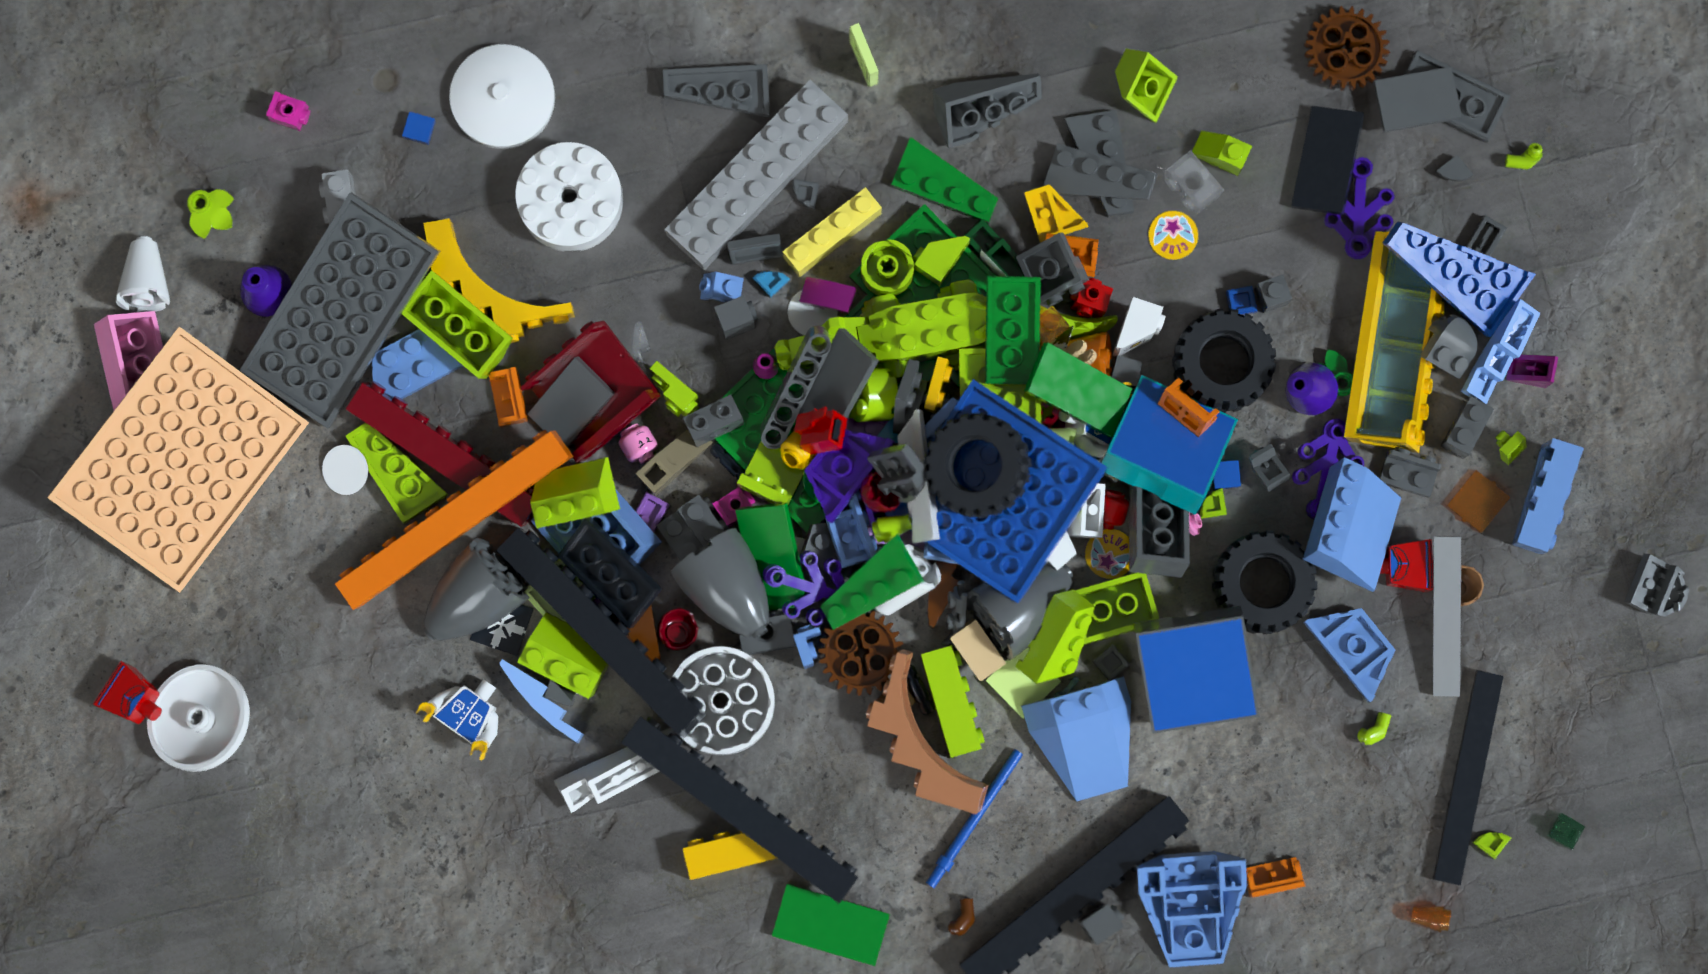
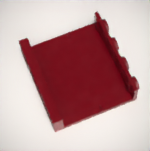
[520,320,661,463]

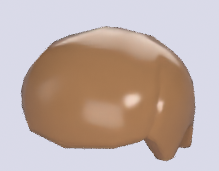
[1461,565,1484,607]

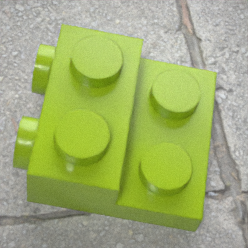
[650,361,700,417]

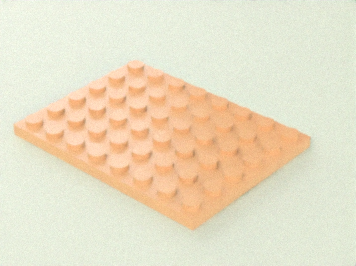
[48,327,309,592]

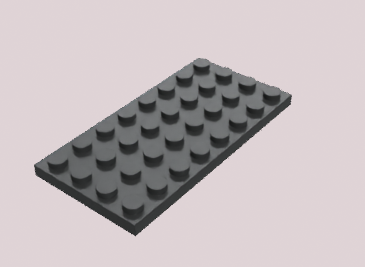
[240,193,440,429]

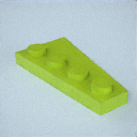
[346,423,448,524]

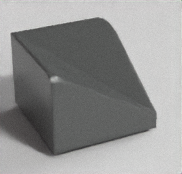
[545,680,577,707]

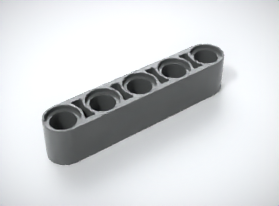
[760,326,831,449]

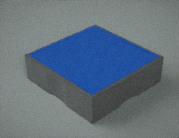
[1134,606,1259,734]

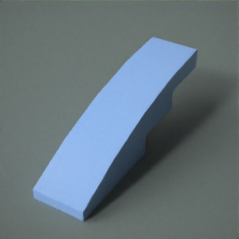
[1461,299,1540,404]
[499,659,584,743]

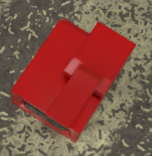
[794,406,847,455]

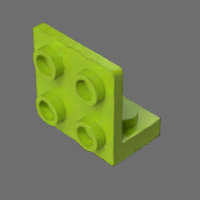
[737,441,806,505]

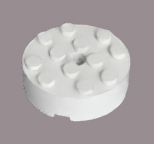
[516,142,623,251]
[673,647,775,755]

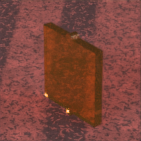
[1447,470,1510,533]

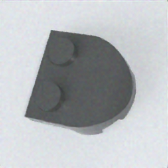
[1420,315,1477,379]
[867,443,926,502]
[1624,553,1689,617]

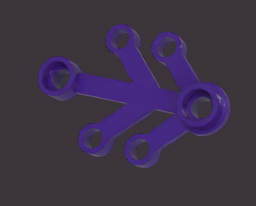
[1324,157,1394,260]
[1292,419,1365,520]
[762,550,845,626]

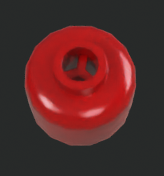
[1103,489,1129,530]

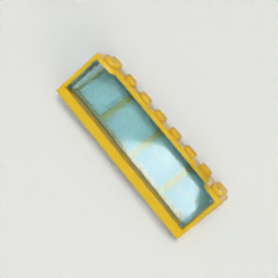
[1344,231,1444,453]

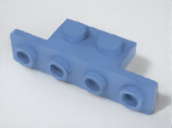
[825,490,877,568]

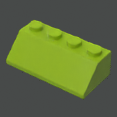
[402,270,513,379]

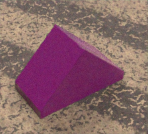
[1506,355,1558,388]

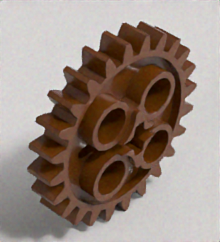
[1304,6,1390,91]
[817,611,903,696]

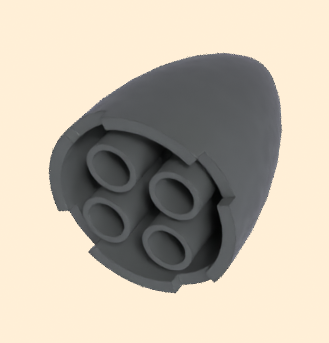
[671,528,769,639]
[424,538,529,641]
[967,562,1073,660]

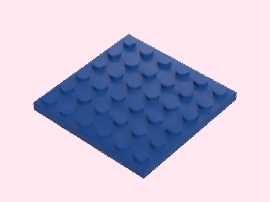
[885,379,1108,603]

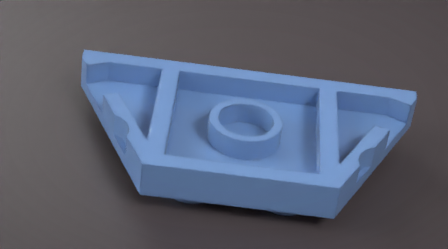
[372,329,463,399]
[1303,608,1395,703]

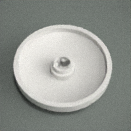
[450,44,555,149]
[147,664,250,772]

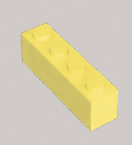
[783,187,882,278]

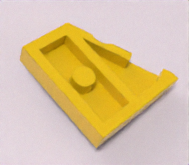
[1024,184,1088,243]
[924,357,953,414]

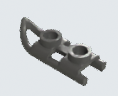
[941,581,968,646]

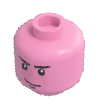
[618,423,658,465]

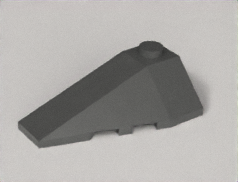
[933,74,1042,148]

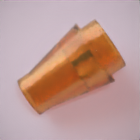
[1411,906,1451,933]

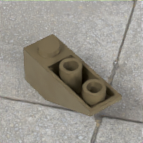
[636,430,714,496]

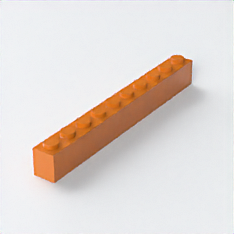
[335,429,574,610]

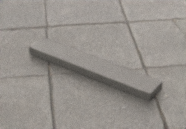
[1433,536,1461,697]

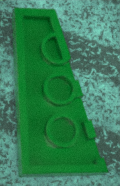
[891,137,998,224]

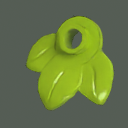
[187,189,234,239]

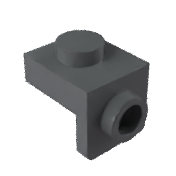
[1249,444,1291,492]

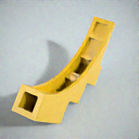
[423,219,575,343]

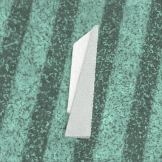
[898,409,940,543]
[554,728,680,813]

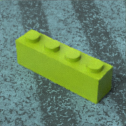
[920,646,985,758]

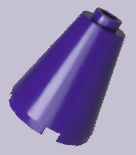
[240,265,292,317]
[1285,363,1339,416]

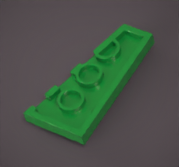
[820,534,924,630]

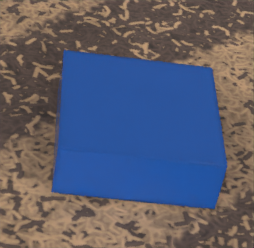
[402,111,436,145]
[1226,286,1257,315]
[1213,460,1241,490]

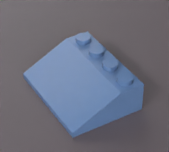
[1303,457,1401,592]
[531,488,661,599]

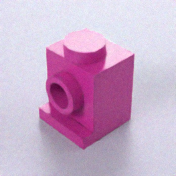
[266,91,310,131]
[713,487,756,528]

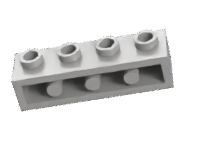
[319,169,355,225]

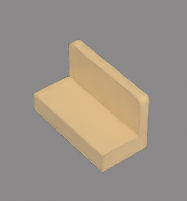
[950,619,1006,681]

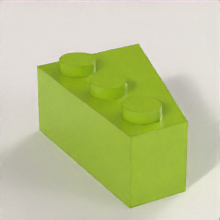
[1015,589,1095,684]

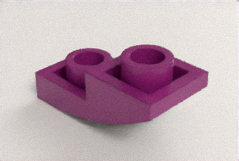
[799,277,856,314]

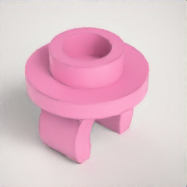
[1189,512,1202,536]

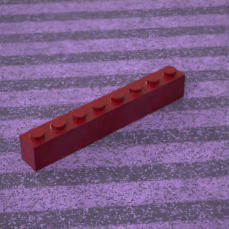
[346,381,534,527]

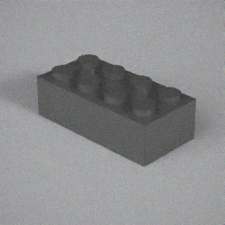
[1129,484,1190,578]

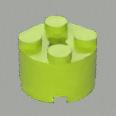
[861,240,914,296]
[848,368,898,422]

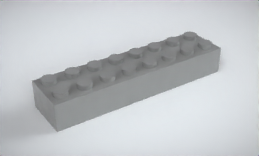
[665,80,848,271]

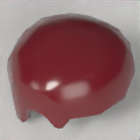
[861,471,901,512]
[658,608,698,651]

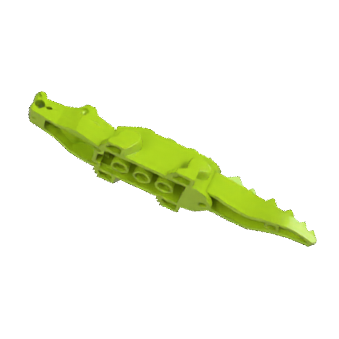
[775,280,1118,381]

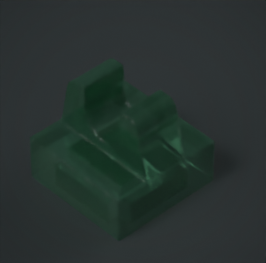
[1547,813,1586,850]

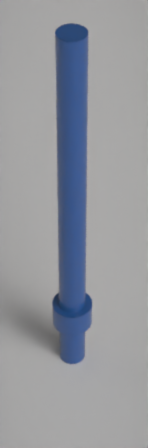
[926,749,1023,888]

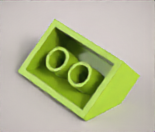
[530,457,620,529]
[517,612,609,699]

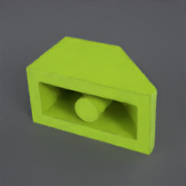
[1191,131,1252,176]
[913,236,970,286]

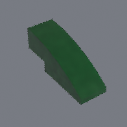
[963,219,1025,277]

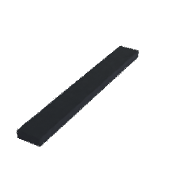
[1433,670,1504,886]

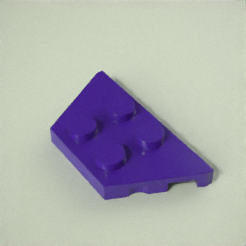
[804,430,896,524]

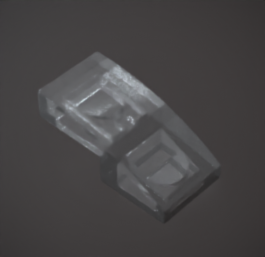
[633,321,651,378]

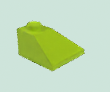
[1115,49,1178,123]

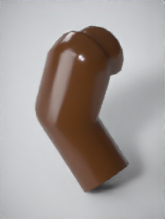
[948,898,975,936]

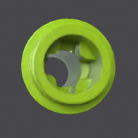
[872,514,912,543]

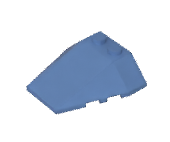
[1021,676,1131,801]
[1137,851,1247,967]

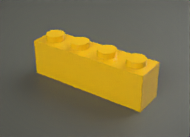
[683,831,777,880]

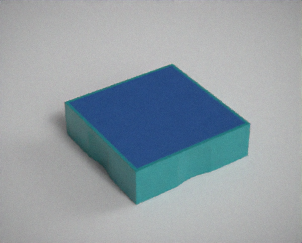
[1101,375,1238,515]

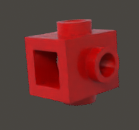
[1069,278,1113,318]

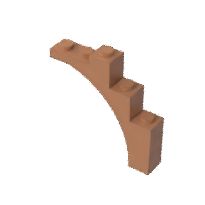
[866,649,988,814]

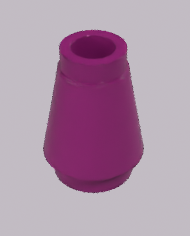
[753,353,779,379]

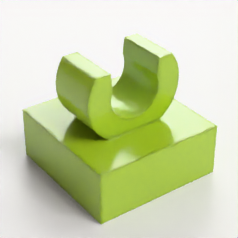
[1495,430,1527,465]

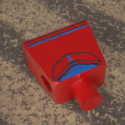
[1380,539,1433,592]
[93,661,162,724]

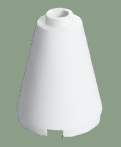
[116,236,170,312]
[874,544,941,615]

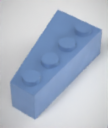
[1512,438,1584,554]

